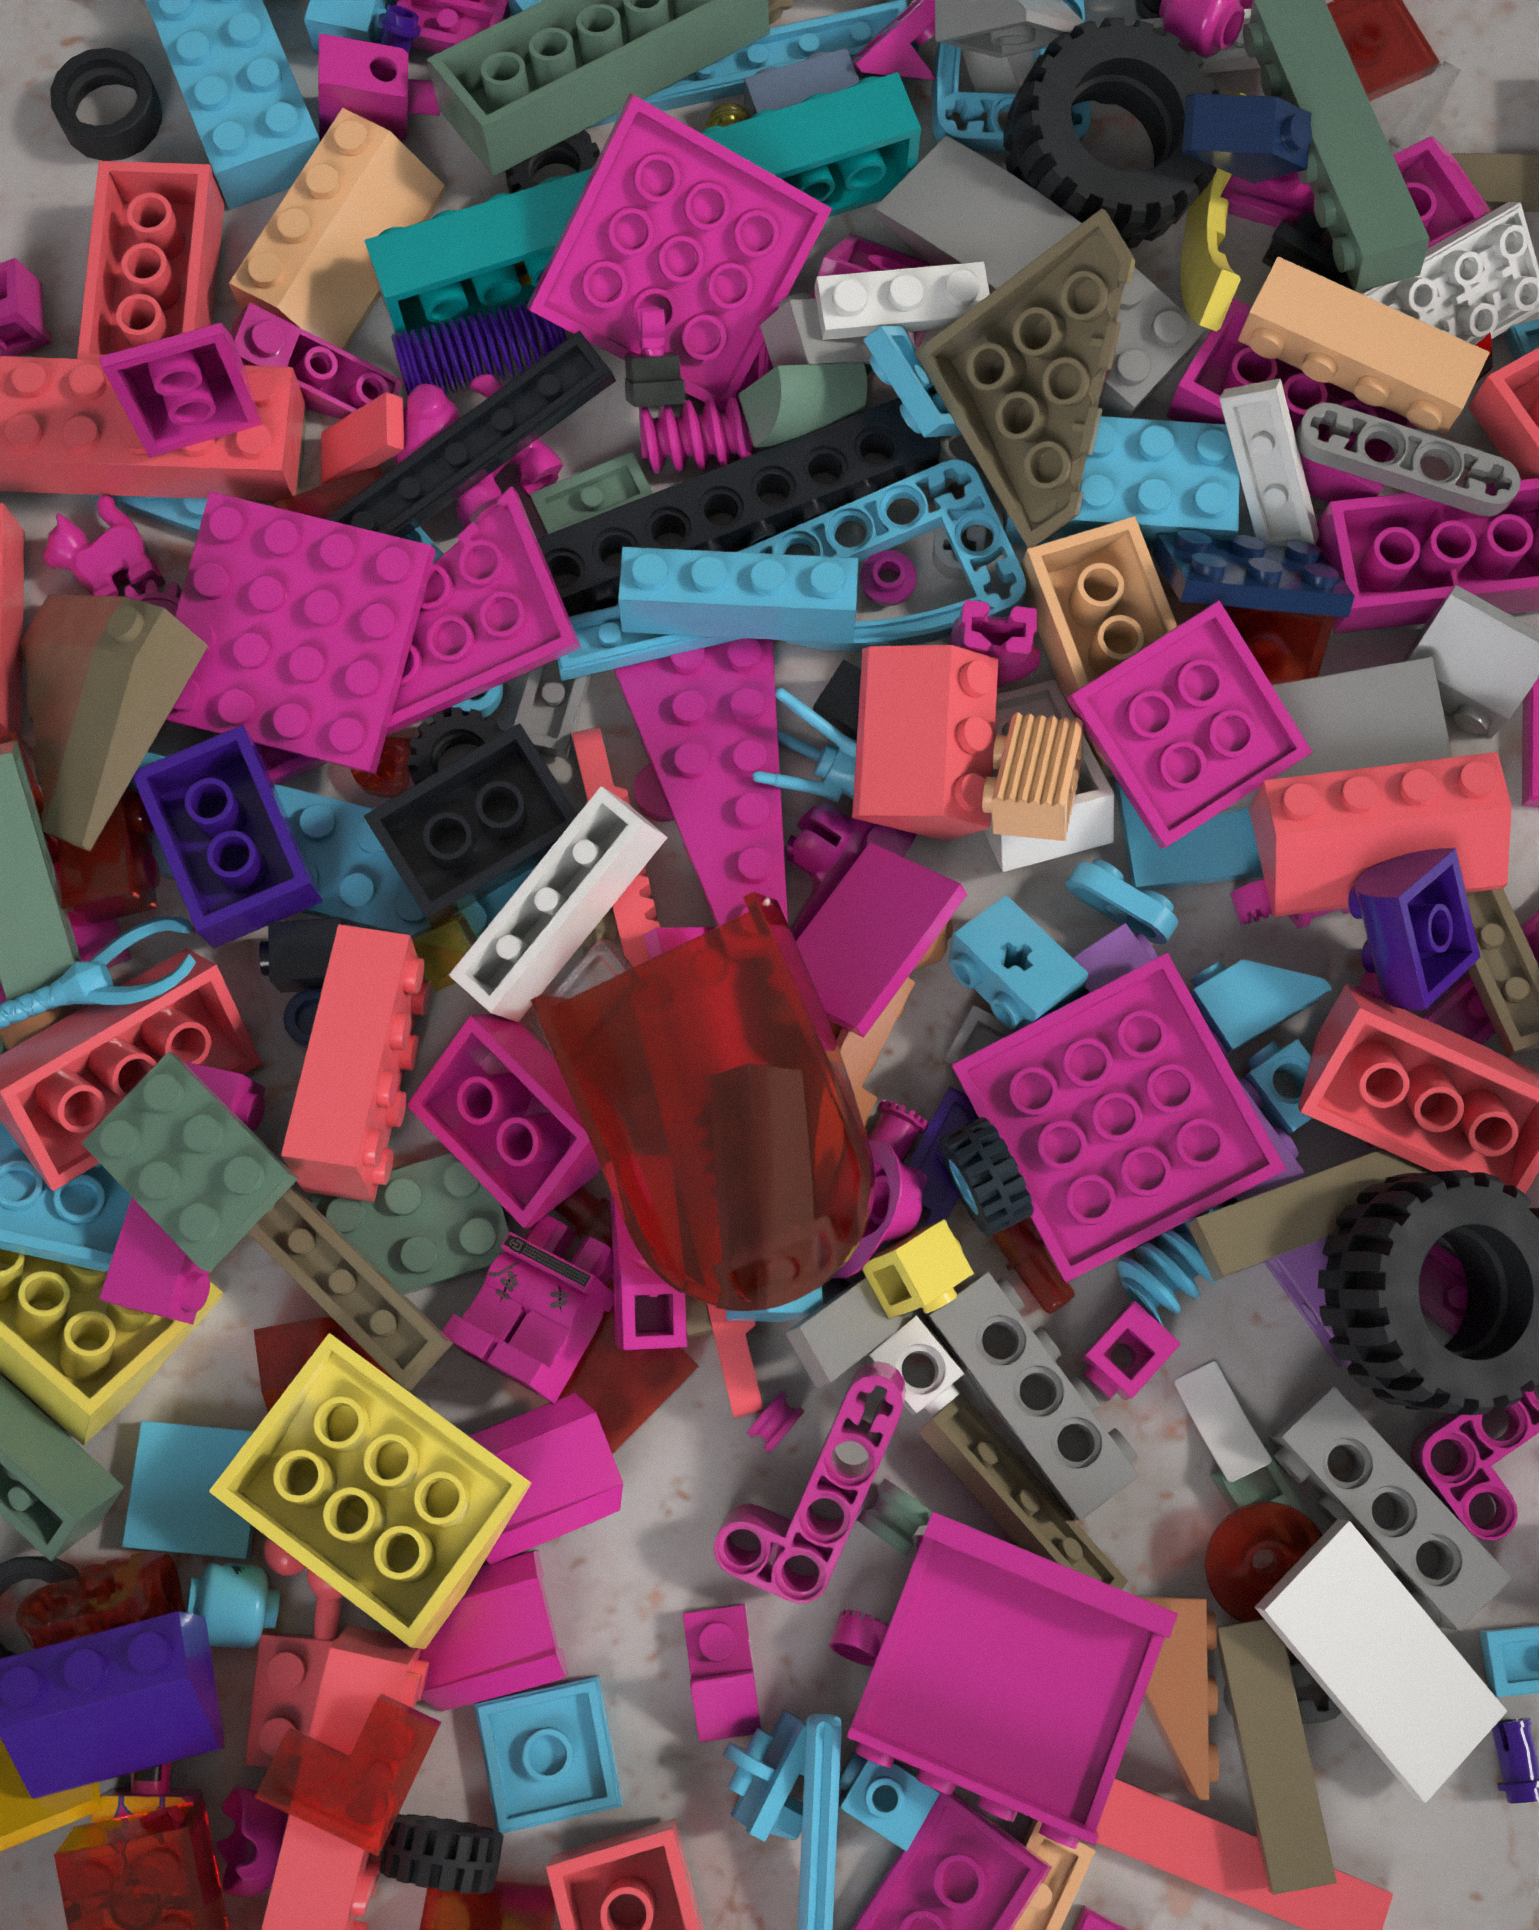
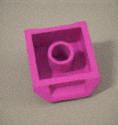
[1393,136,1490,249]
[468,1393,623,1564]
[419,1550,569,1711]

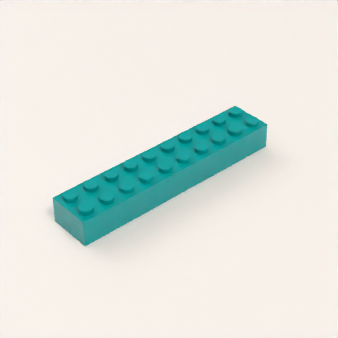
[364,72,921,349]

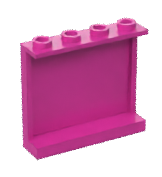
[846,1512,1178,1849]

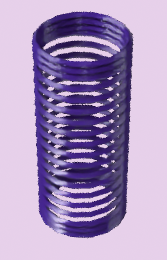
[391,299,567,396]

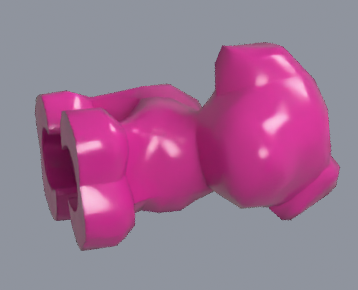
[394,374,563,528]

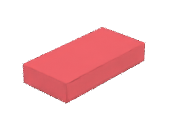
[321,392,404,489]

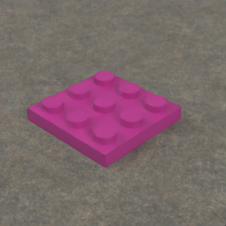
[1066,601,1313,849]

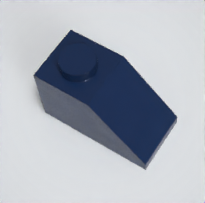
[1182,93,1312,184]

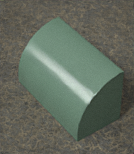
[738,362,867,448]

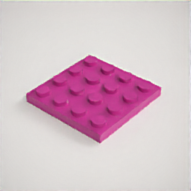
[527,93,832,412]
[165,491,436,775]
[951,952,1287,1283]

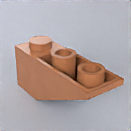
[1135,1595,1219,1800]

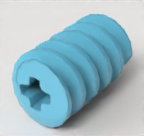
[1117,1205,1221,1326]

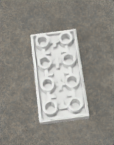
[1358,202,1539,345]
[1255,1519,1507,1803]

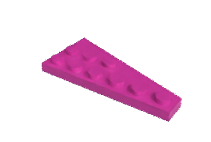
[257,486,582,785]

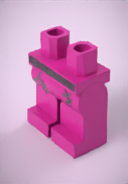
[442,1214,614,1404]

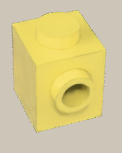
[862,1219,974,1319]

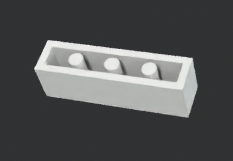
[449,786,668,1022]

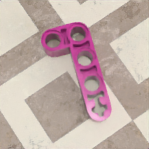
[713,1361,906,1604]
[1411,1391,1539,1540]

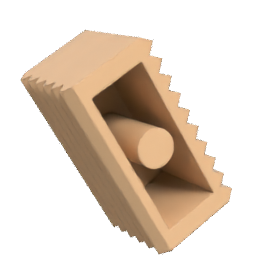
[982,712,1083,841]

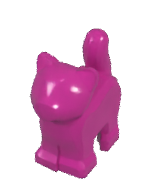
[42,495,166,596]
[949,600,1041,688]

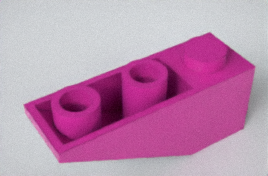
[229,302,403,419]
[610,1156,687,1350]

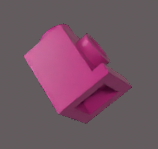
[0,258,51,356]
[1079,1301,1181,1400]

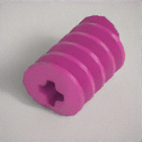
[639,397,754,474]

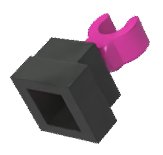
[625,307,686,407]

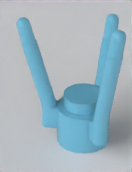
[752,688,857,803]

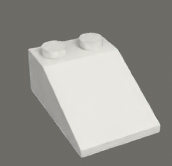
[984,679,1114,872]

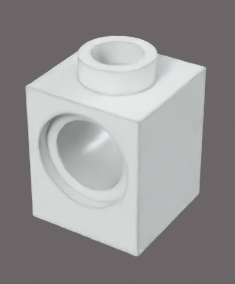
[866,1315,964,1416]

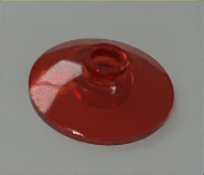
[1204,1501,1323,1622]

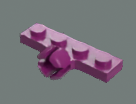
[785,803,918,950]

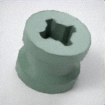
[856,1478,932,1556]

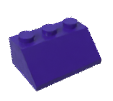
[0,1611,225,1799]

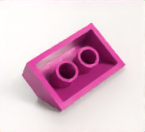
[406,1013,629,1228]

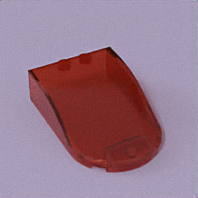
[530,892,875,1311]

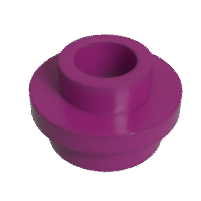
[860,550,917,606]

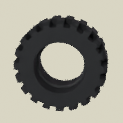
[1003,17,1220,249]
[1318,1170,1539,1415]

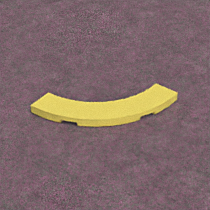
[1180,92,1246,332]

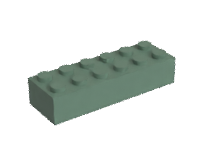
[427,0,770,176]

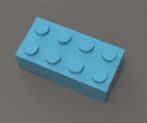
[145,0,320,210]
[1003,416,1240,548]

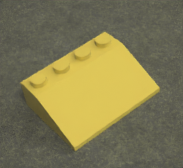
[0,1249,223,1445]
[209,1333,532,1649]

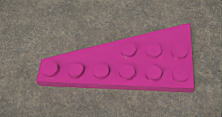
[613,638,789,960]

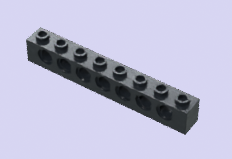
[537,398,941,617]

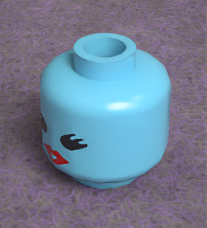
[185,1562,280,1650]

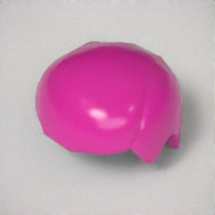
[216,1787,289,1897]

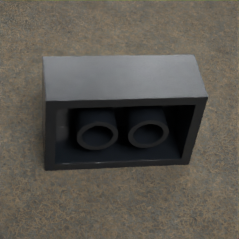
[364,723,577,928]

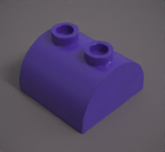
[1348,848,1481,1010]

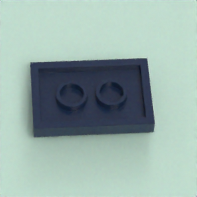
[1152,530,1355,617]

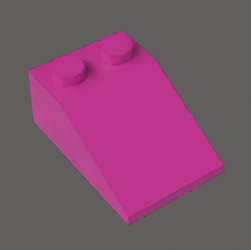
[99,322,262,458]

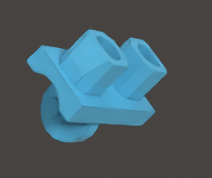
[723,1709,807,1842]

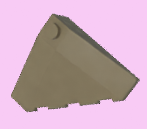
[914,208,1135,548]
[20,595,209,851]

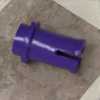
[378,5,421,58]
[1491,1718,1539,1804]

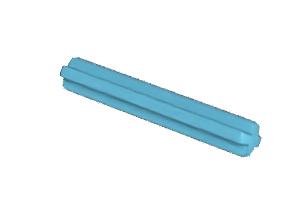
[797,1713,842,1930]

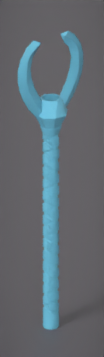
[0,916,196,1029]

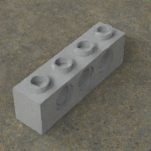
[925,1272,1140,1521]
[1268,1386,1513,1631]

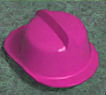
[816,1139,927,1278]

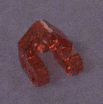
[16,1552,185,1649]

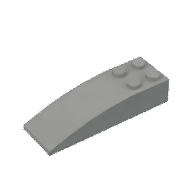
[873,135,1206,418]

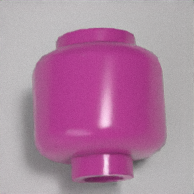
[1159,0,1245,58]

